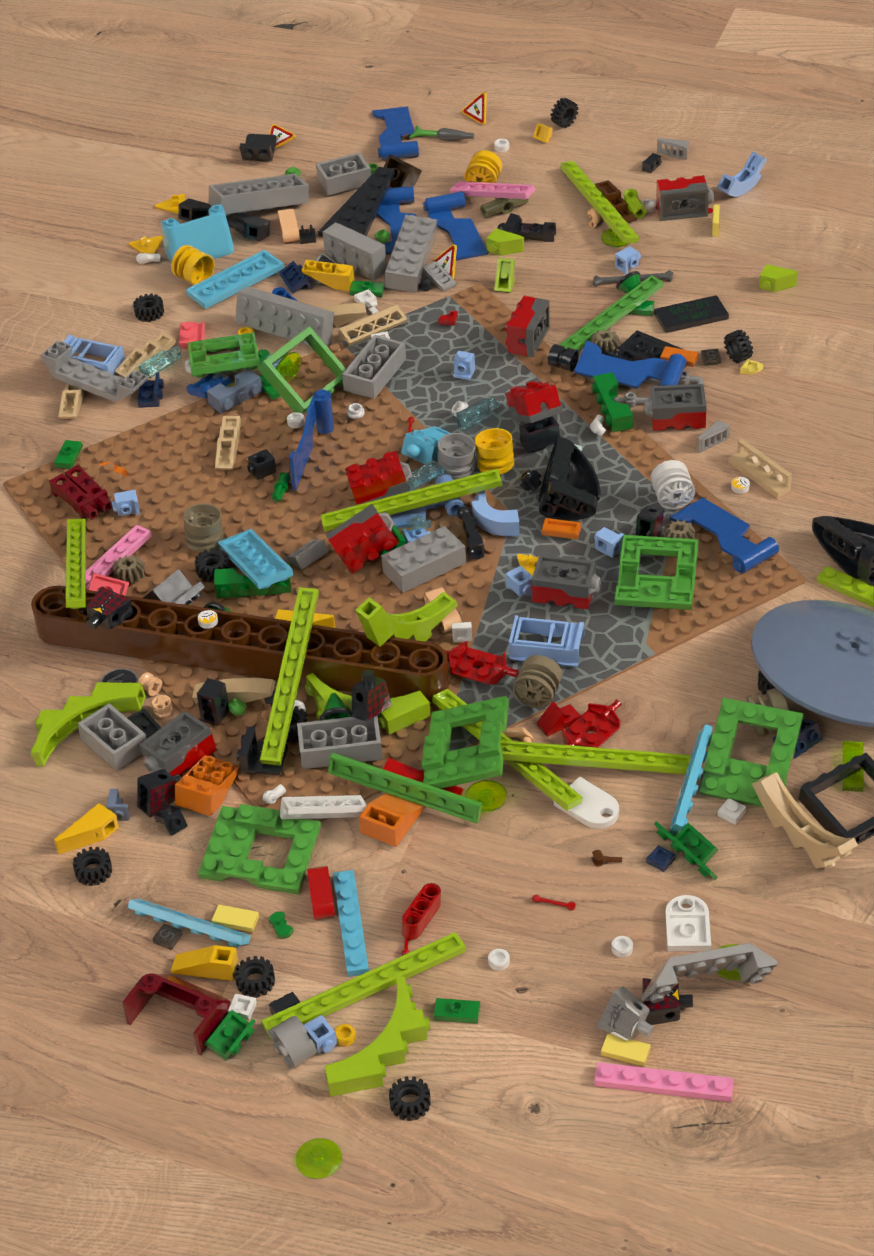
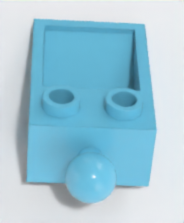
[401,426,450,466]

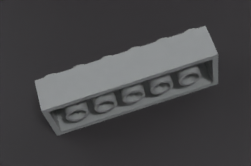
[209,174,309,216]
[385,215,437,293]
[235,286,334,346]

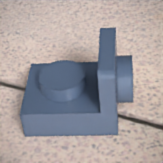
[107,789,130,821]

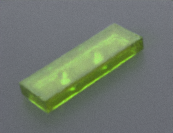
[842,741,864,792]

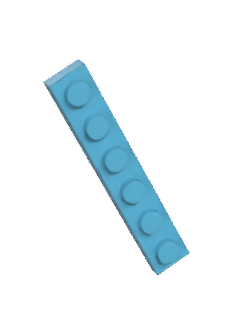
[668,724,713,836]
[333,870,369,977]
[128,898,251,947]

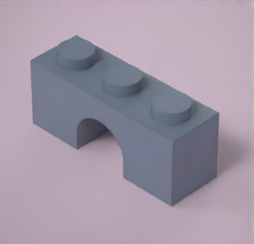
[207,369,262,414]

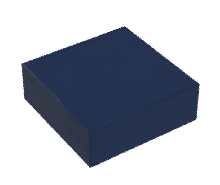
[646,845,676,872]

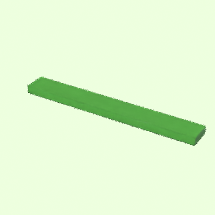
[559,275,664,351]
[328,753,482,824]

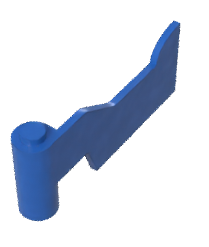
[372,106,419,160]
[378,186,416,255]
[422,191,488,261]
[574,341,686,389]
[289,389,334,491]
[670,498,779,574]

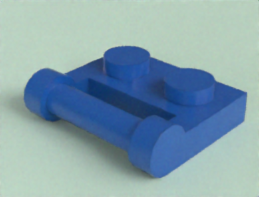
[186,373,232,399]

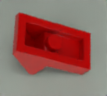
[537,701,581,737]

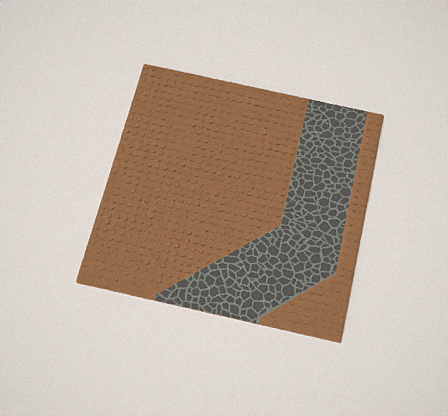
[3,284,805,841]

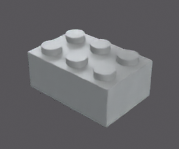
[316,152,371,196]
[78,703,146,771]

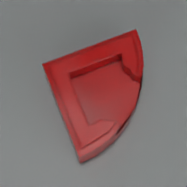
[438,311,458,326]

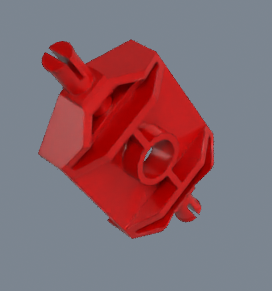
[444,641,519,685]
[562,699,622,748]

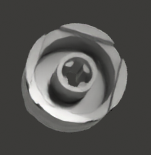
[268,1016,318,1070]

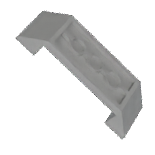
[41,340,148,402]
[641,943,778,1003]

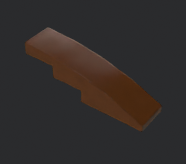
[595,180,635,223]

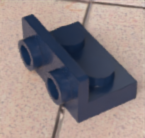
[278,261,313,294]
[138,373,164,408]
[773,719,822,759]

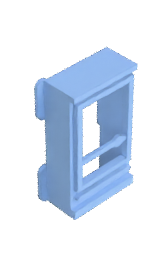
[63,335,126,375]
[509,615,584,667]

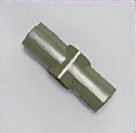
[480,198,528,218]

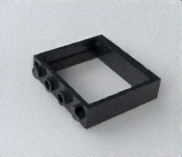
[798,753,874,844]

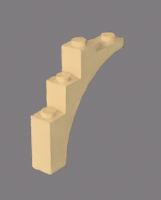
[752,772,858,870]

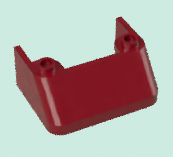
[122,973,231,1056]

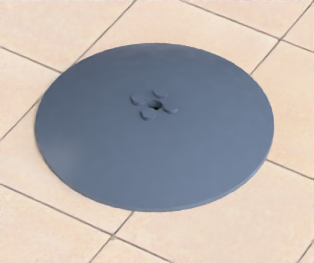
[751,600,874,727]

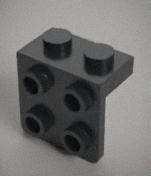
[239,134,277,161]
[237,726,288,775]

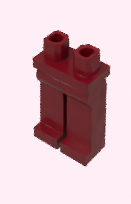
[49,465,112,520]

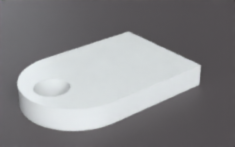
[554,777,619,829]
[666,895,711,952]

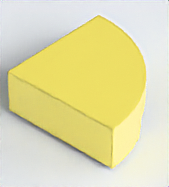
[740,359,763,375]

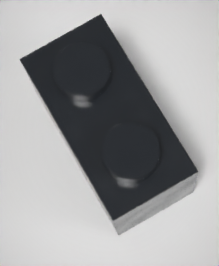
[519,416,560,452]

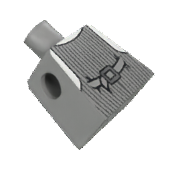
[597,986,654,1041]

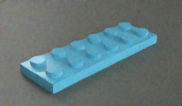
[186,249,284,309]
[218,529,294,589]

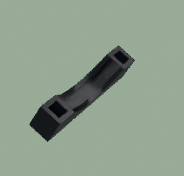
[178,198,270,241]

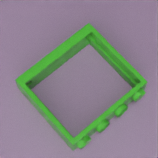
[257,326,346,413]

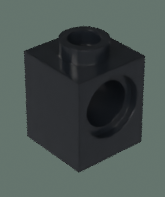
[247,449,276,480]

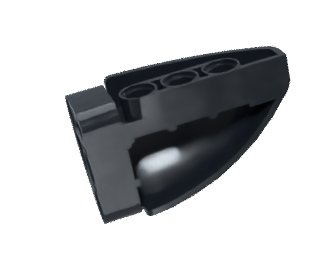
[538,436,601,521]
[812,516,874,585]

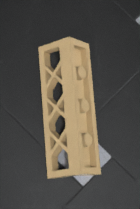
[338,305,407,346]
[728,439,792,499]

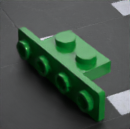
[654,821,718,880]

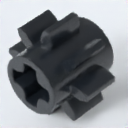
[520,469,542,491]

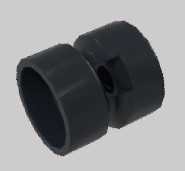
[548,344,579,372]

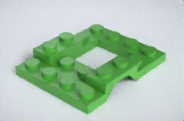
[188,332,260,378]
[615,535,699,610]
[422,696,509,789]
[699,698,803,808]
[198,804,321,894]

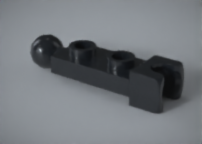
[497,222,556,242]
[457,506,484,560]

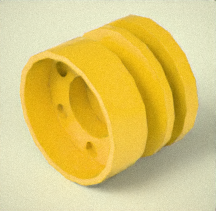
[464,150,503,183]
[171,245,215,285]
[475,428,514,474]

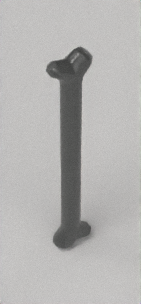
[593,270,673,287]

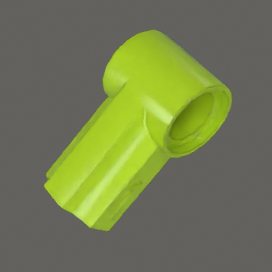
[624,189,647,219]

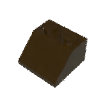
[384,154,422,188]

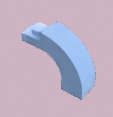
[716,151,767,197]
[472,490,520,536]

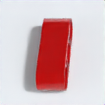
[307,866,335,920]
[402,883,441,940]

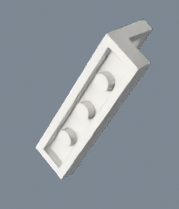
[279,795,367,819]

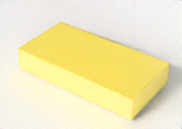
[712,204,720,237]
[212,904,259,933]
[601,1033,651,1067]

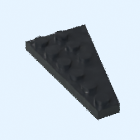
[318,167,395,237]

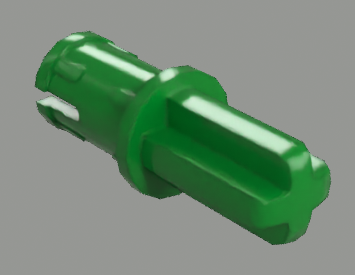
[271,472,291,503]

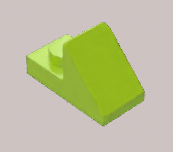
[494,258,516,293]

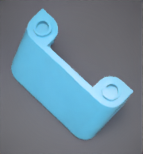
[161,204,234,263]

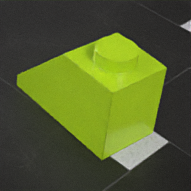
[486,228,524,256]
[759,264,798,292]

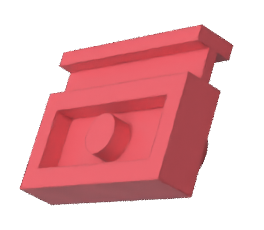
[179,321,205,349]

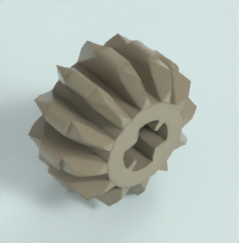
[591,329,620,354]
[663,519,695,539]
[113,554,145,584]

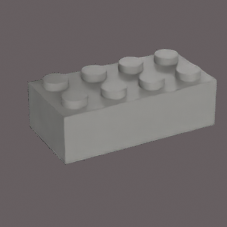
[323,222,387,281]
[342,335,406,399]
[382,526,466,593]
[297,716,383,769]

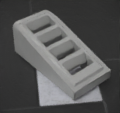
[657,138,689,160]
[423,261,457,292]
[696,420,730,453]

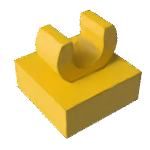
[533,123,553,143]

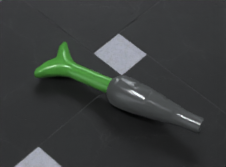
[409,125,474,141]

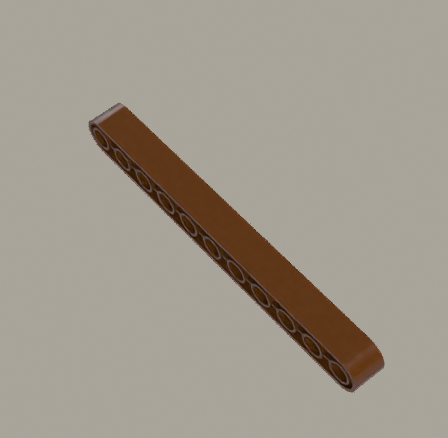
[31,586,449,703]

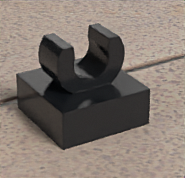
[299,225,316,244]

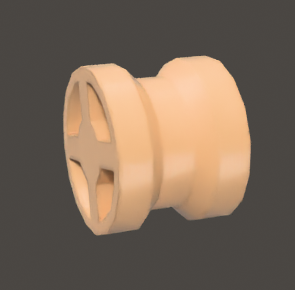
[138,672,162,696]
[152,695,173,720]

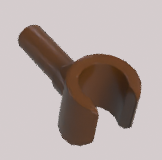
[591,850,622,867]

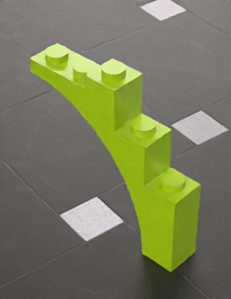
[355,592,458,647]
[305,673,431,735]
[31,682,146,767]
[325,976,430,1097]

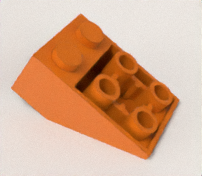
[175,755,240,816]
[359,793,426,847]

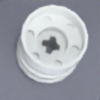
[651,460,695,510]

